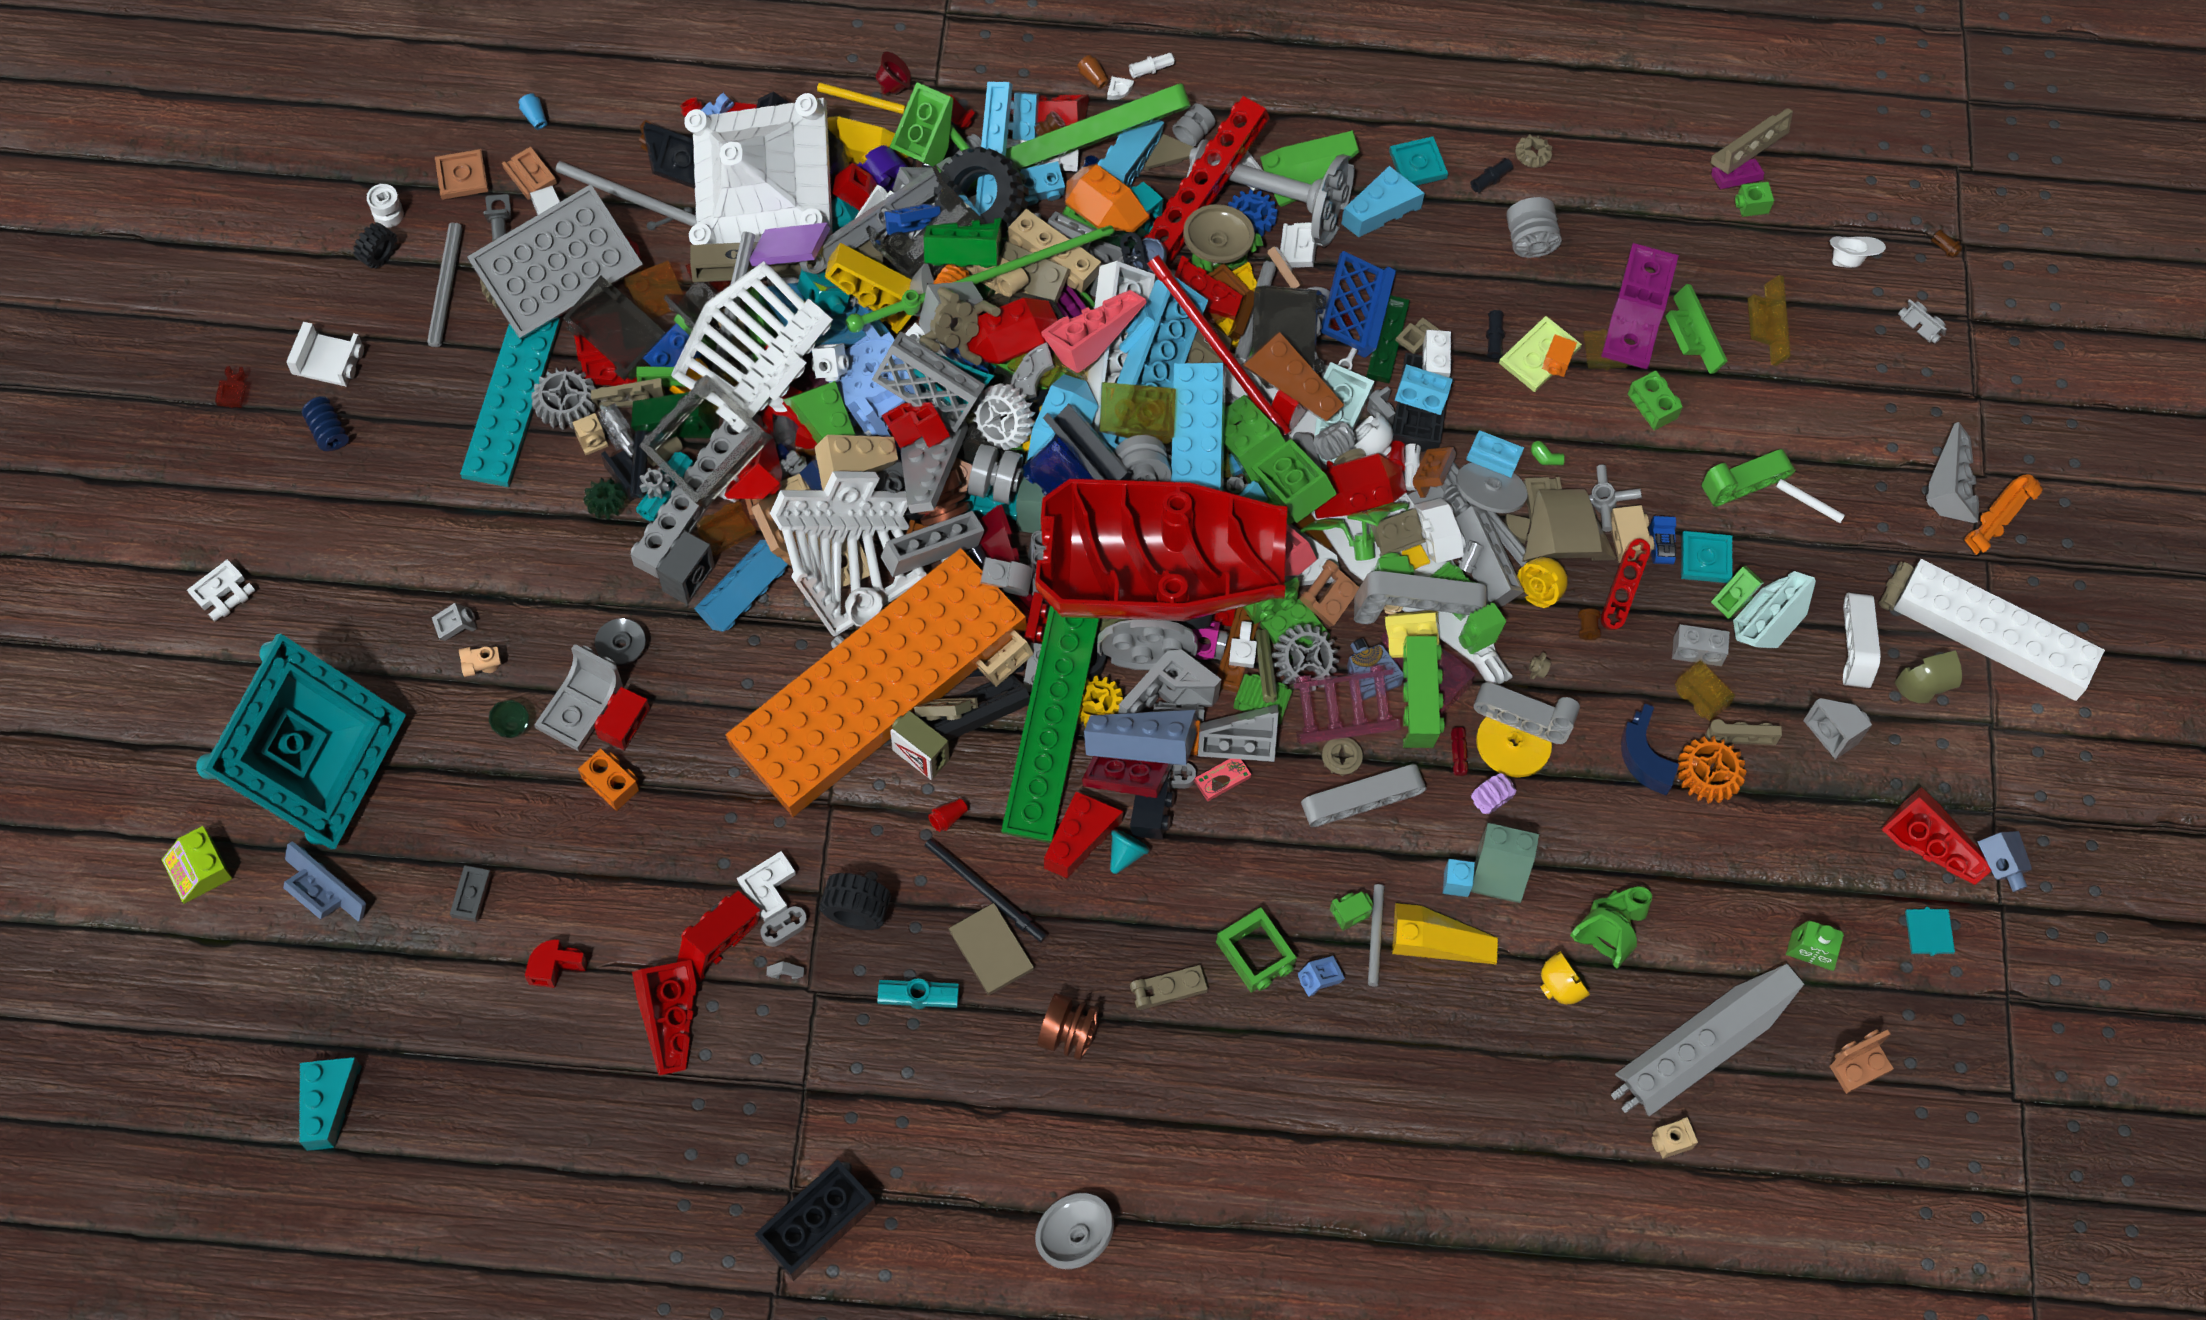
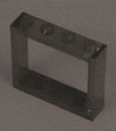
[639,374,773,509]

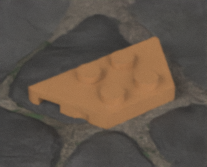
[751,493,803,567]

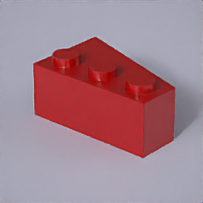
[1044,792,1123,878]
[677,890,761,983]

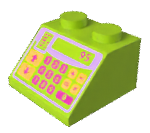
[162,826,232,904]

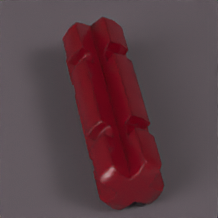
[1451,727,1468,776]

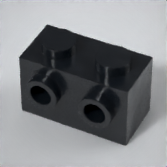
[1130,782,1175,840]

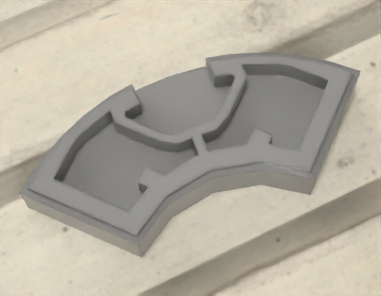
[1011,343,1054,400]

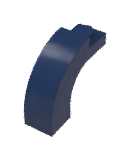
[1621,704,1679,796]

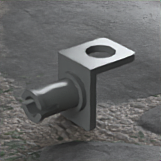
[483,194,512,241]
[876,455,905,493]

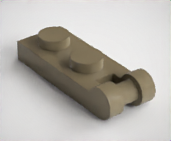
[1705,719,1782,745]
[1129,965,1208,1010]

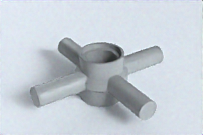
[1588,465,1642,532]

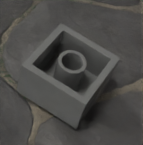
[657,531,715,605]

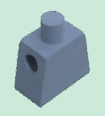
[1978,831,2032,892]

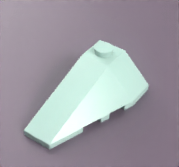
[1314,362,1374,465]

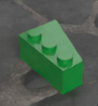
[924,218,1002,268]

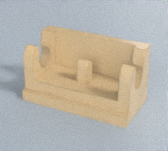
[976,630,1034,687]

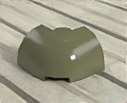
[1895,650,1962,703]

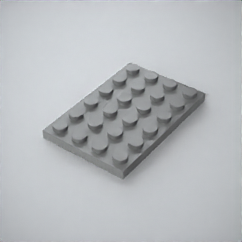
[467,184,643,340]

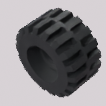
[819,873,891,930]

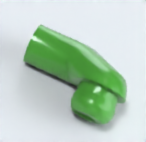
[1531,441,1564,466]

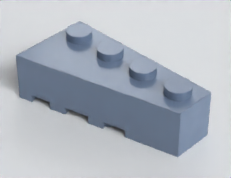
[1084,710,1196,765]

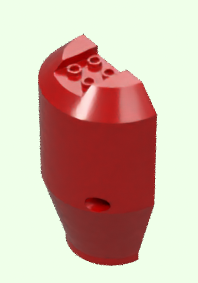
[1035,479,1287,621]

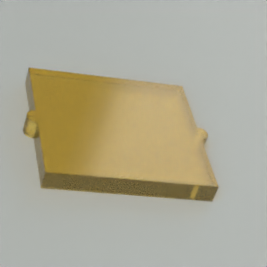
[1583,329,1627,370]

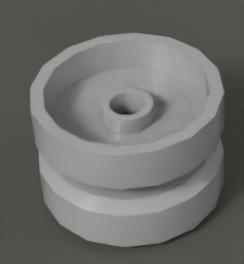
[1114,435,1171,482]

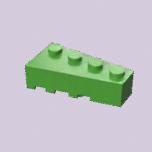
[1403,636,1444,748]

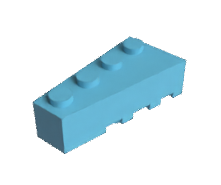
[1097,120,1164,189]

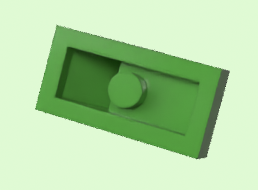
[1711,566,1764,619]

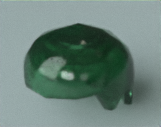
[489,700,530,739]

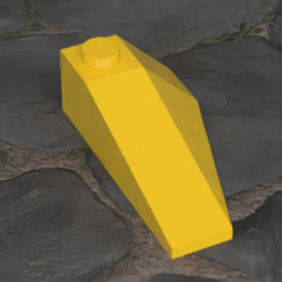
[1392,903,1498,964]

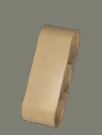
[963,256,1029,297]

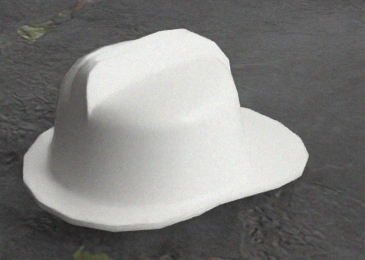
[1830,237,1886,268]

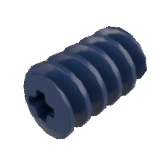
[302,396,349,451]

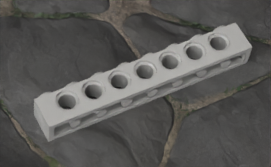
[631,414,763,579]

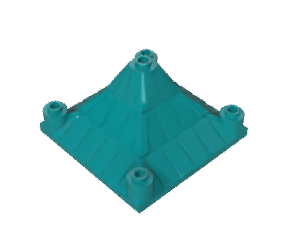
[196,634,406,849]

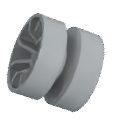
[968,444,1023,505]

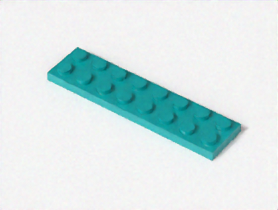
[460,317,561,487]

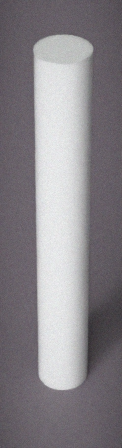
[1776,479,1845,523]

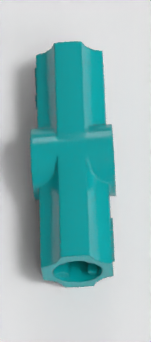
[636,452,694,521]
[878,978,959,1009]

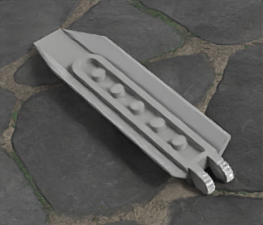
[1611,964,1804,1116]

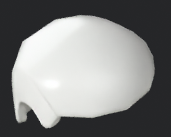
[845,587,883,627]

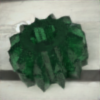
[583,477,626,520]

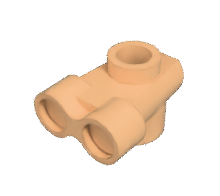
[459,646,501,677]

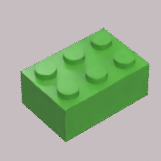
[1251,439,1337,523]

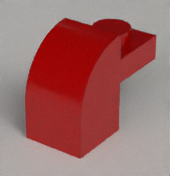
[525,940,587,988]

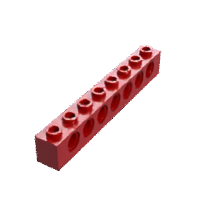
[1141,96,1270,267]

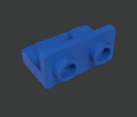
[885,204,941,235]

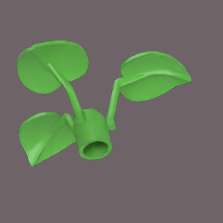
[1300,503,1409,561]

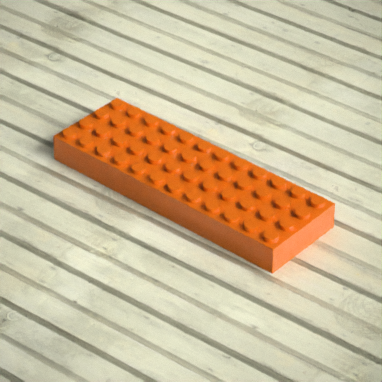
[725,548,1027,817]

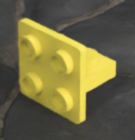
[1385,610,1439,658]

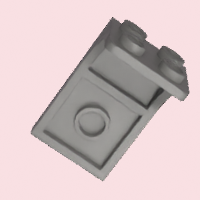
[534,644,623,752]

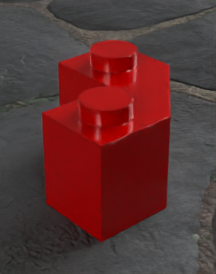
[882,402,950,449]

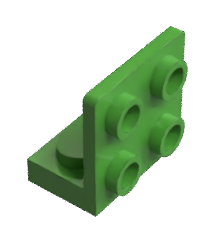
[1243,577,1299,624]

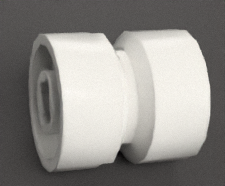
[367,184,404,228]

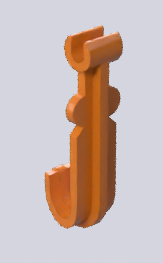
[1964,474,2043,555]

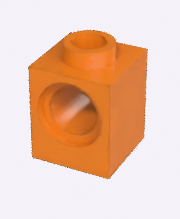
[1542,334,1577,377]

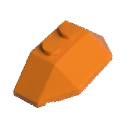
[1065,164,1149,233]

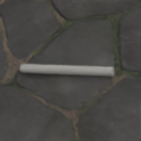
[1368,884,1384,986]

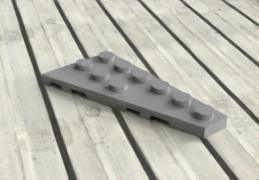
[900,420,968,513]

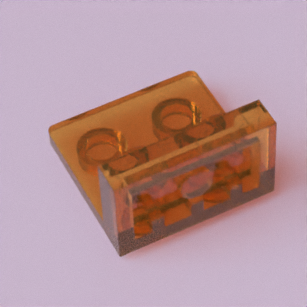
[622,260,687,322]

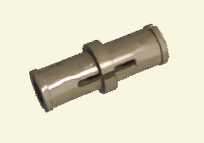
[1879,562,1914,611]

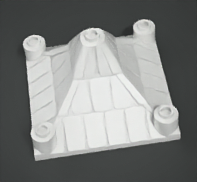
[685,93,833,245]

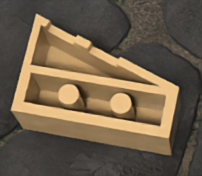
[815,435,898,491]

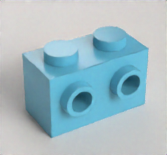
[1020,161,1065,206]

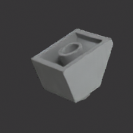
[1803,698,1872,759]

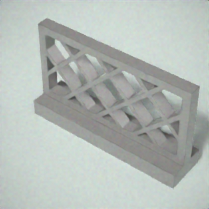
[872,331,985,433]

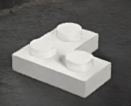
[737,851,796,923]

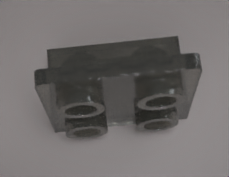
[663,282,725,330]

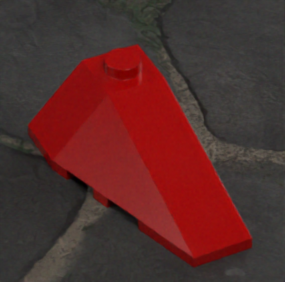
[724,428,783,499]
[632,960,696,1075]

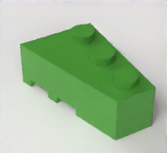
[783,381,856,444]

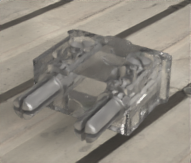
[599,403,634,458]

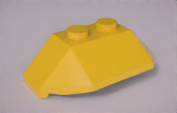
[827,116,909,165]

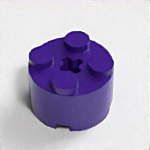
[857,145,908,193]

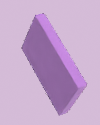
[749,222,830,266]

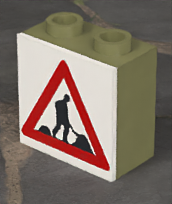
[890,711,949,780]

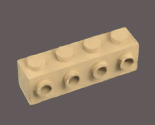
[1007,209,1101,293]

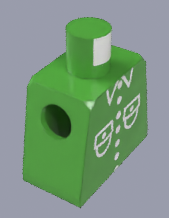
[1786,921,1844,971]

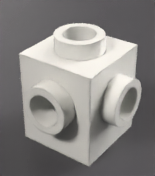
[811,343,849,382]

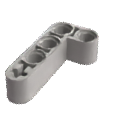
[1474,682,1580,744]

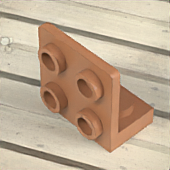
[1830,1029,1894,1094]

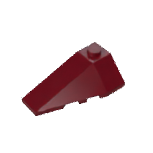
[979,504,1032,612]

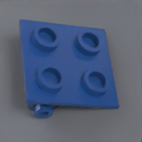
[643,323,702,367]

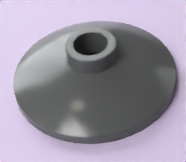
[595,618,646,665]

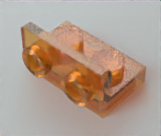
[696,501,756,557]

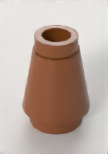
[1077,55,1109,90]

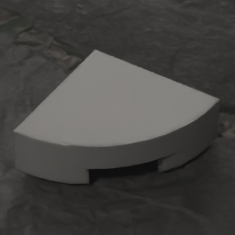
[766,962,804,979]

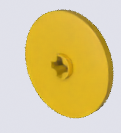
[1476,717,1552,777]

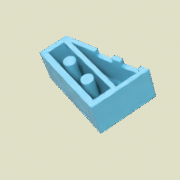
[1341,166,1425,237]

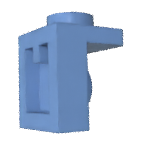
[1298,956,1345,996]

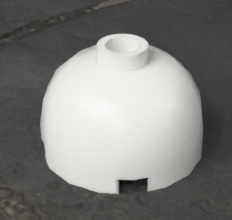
[1349,412,1393,457]

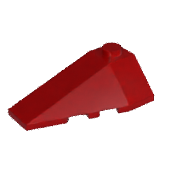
[1010,94,1089,126]
[1881,787,1991,885]

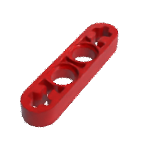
[1601,539,1651,630]

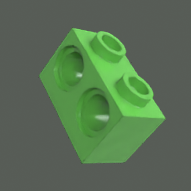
[1628,371,1683,431]

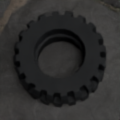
[934,147,1029,238]

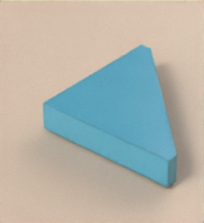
[1119,295,1155,354]

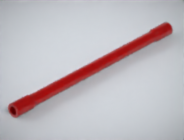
[1147,255,1291,437]

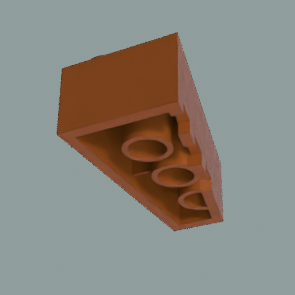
[1241,332,1344,421]

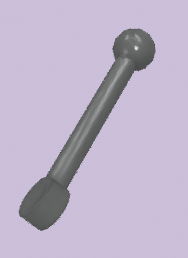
[647,207,693,231]

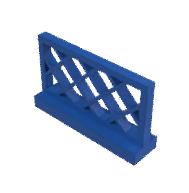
[1320,251,1396,358]

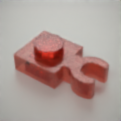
[215,366,246,408]

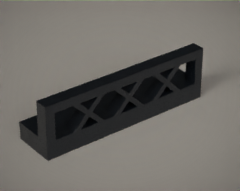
[1043,403,1131,480]

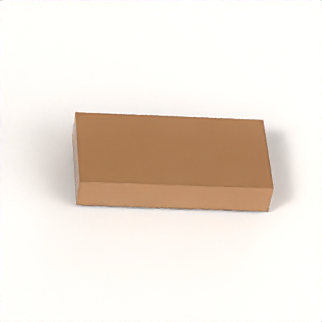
[1268,246,1304,291]

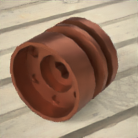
[918,468,971,526]
[1037,993,1099,1061]

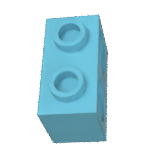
[1395,364,1453,415]

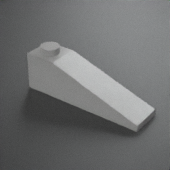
[1926,422,1979,523]

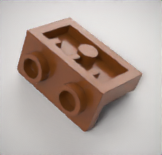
[1413,447,1457,498]

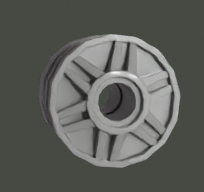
[1506,197,1562,258]

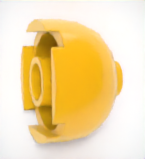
[1517,557,1568,608]
[1540,951,1590,1005]

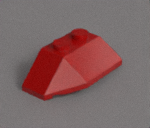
[967,297,1058,364]
[1314,453,1407,519]

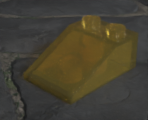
[1099,382,1176,444]

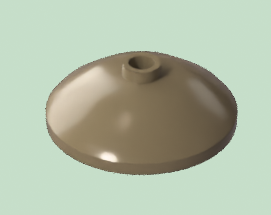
[1183,204,1254,263]

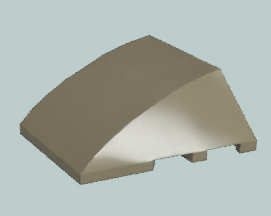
[1522,489,1616,562]

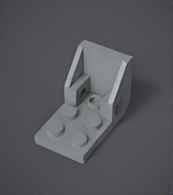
[1118,649,1221,714]

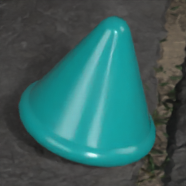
[1110,829,1150,874]

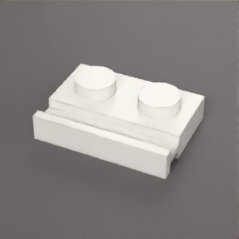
[1280,223,1316,268]

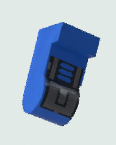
[1649,516,1676,564]

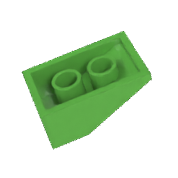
[889,82,953,167]

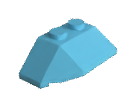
[1027,374,1099,469]

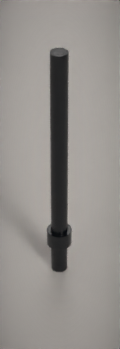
[924,838,1047,943]

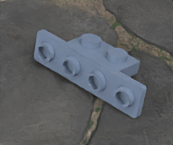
[283,841,366,921]

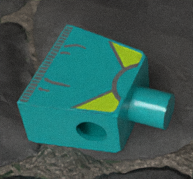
[797,268,850,315]

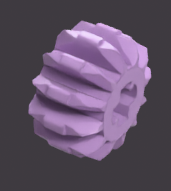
[1471,774,1517,814]

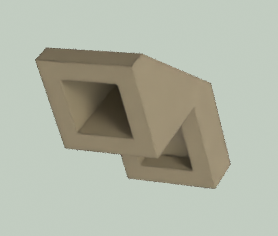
[1395,317,1441,354]

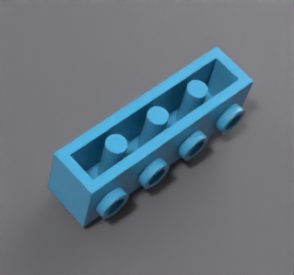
[694,540,788,631]

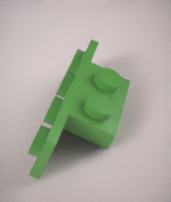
[1665,284,1727,374]

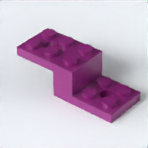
[1601,243,1679,369]

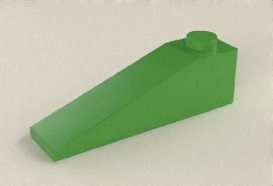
[1260,131,1360,207]

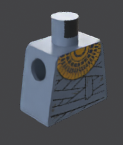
[1347,639,1403,702]

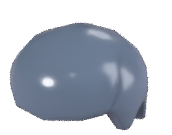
[1132,238,1167,273]

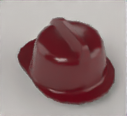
[875,51,911,95]

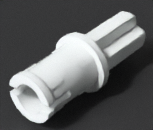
[1129,53,1174,79]
[1404,444,1421,491]

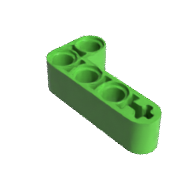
[1701,449,1796,507]

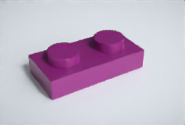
[1711,158,1764,189]

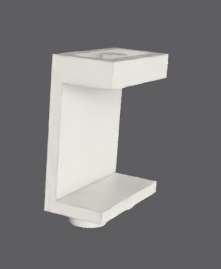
[286,322,364,387]

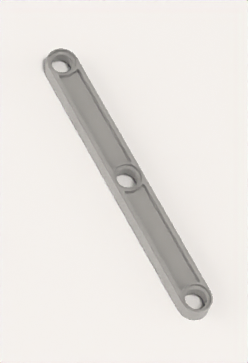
[800,157,952,274]

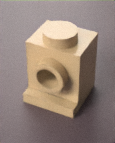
[572,413,608,455]
[1652,1117,1698,1159]

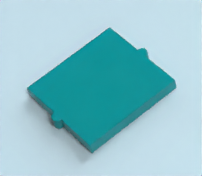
[1905,907,1955,956]

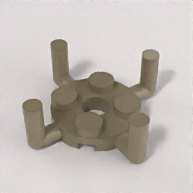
[919,287,1001,365]

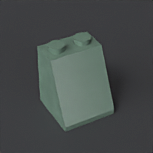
[1471,823,1539,903]

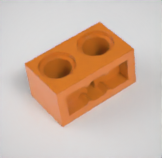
[578,748,639,811]

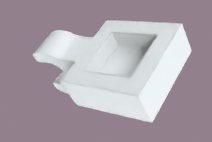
[1229,621,1257,668]

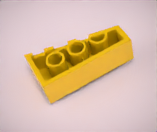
[825,243,912,334]

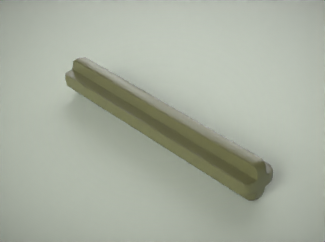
[1255,629,1277,703]

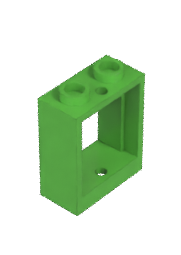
[1216,907,1296,993]

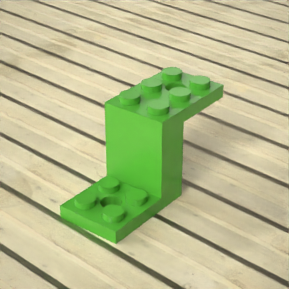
[1224,395,1295,525]

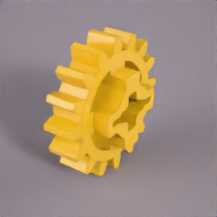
[1078,676,1123,728]

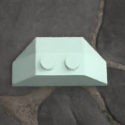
[1733,571,1816,648]

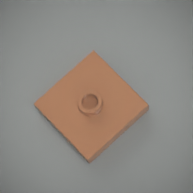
[435,149,488,200]

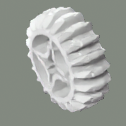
[972,383,1035,450]

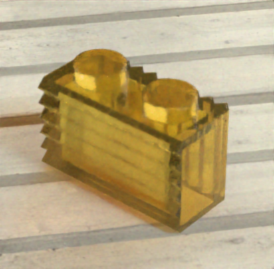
[1674,660,1735,721]

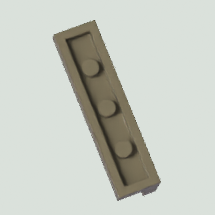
[1711,108,1793,174]

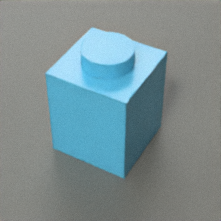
[1442,859,1475,897]

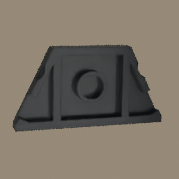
[643,122,695,189]

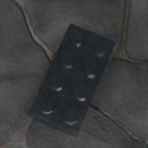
[754,1159,876,1281]

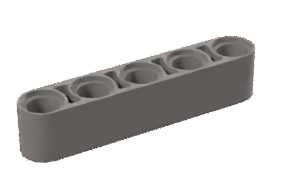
[1301,764,1427,827]

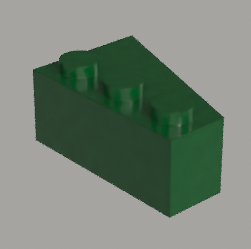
[631,391,720,438]

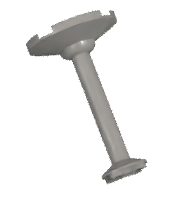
[1186,139,1354,247]
[1097,620,1198,670]

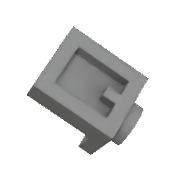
[1367,386,1395,426]
[432,603,477,641]

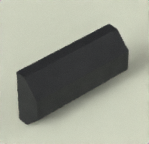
[1393,353,1453,452]
[921,674,1029,741]

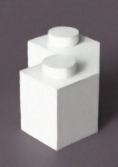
[1413,498,1466,564]

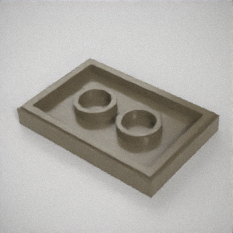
[949,903,1034,996]

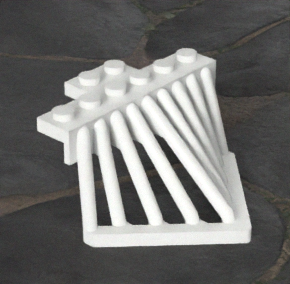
[671,261,833,433]
[770,471,926,636]

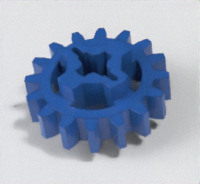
[1228,189,1277,237]

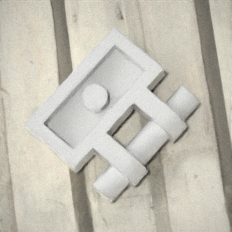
[187,559,255,622]

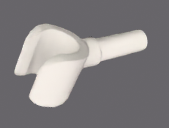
[1338,347,1358,371]

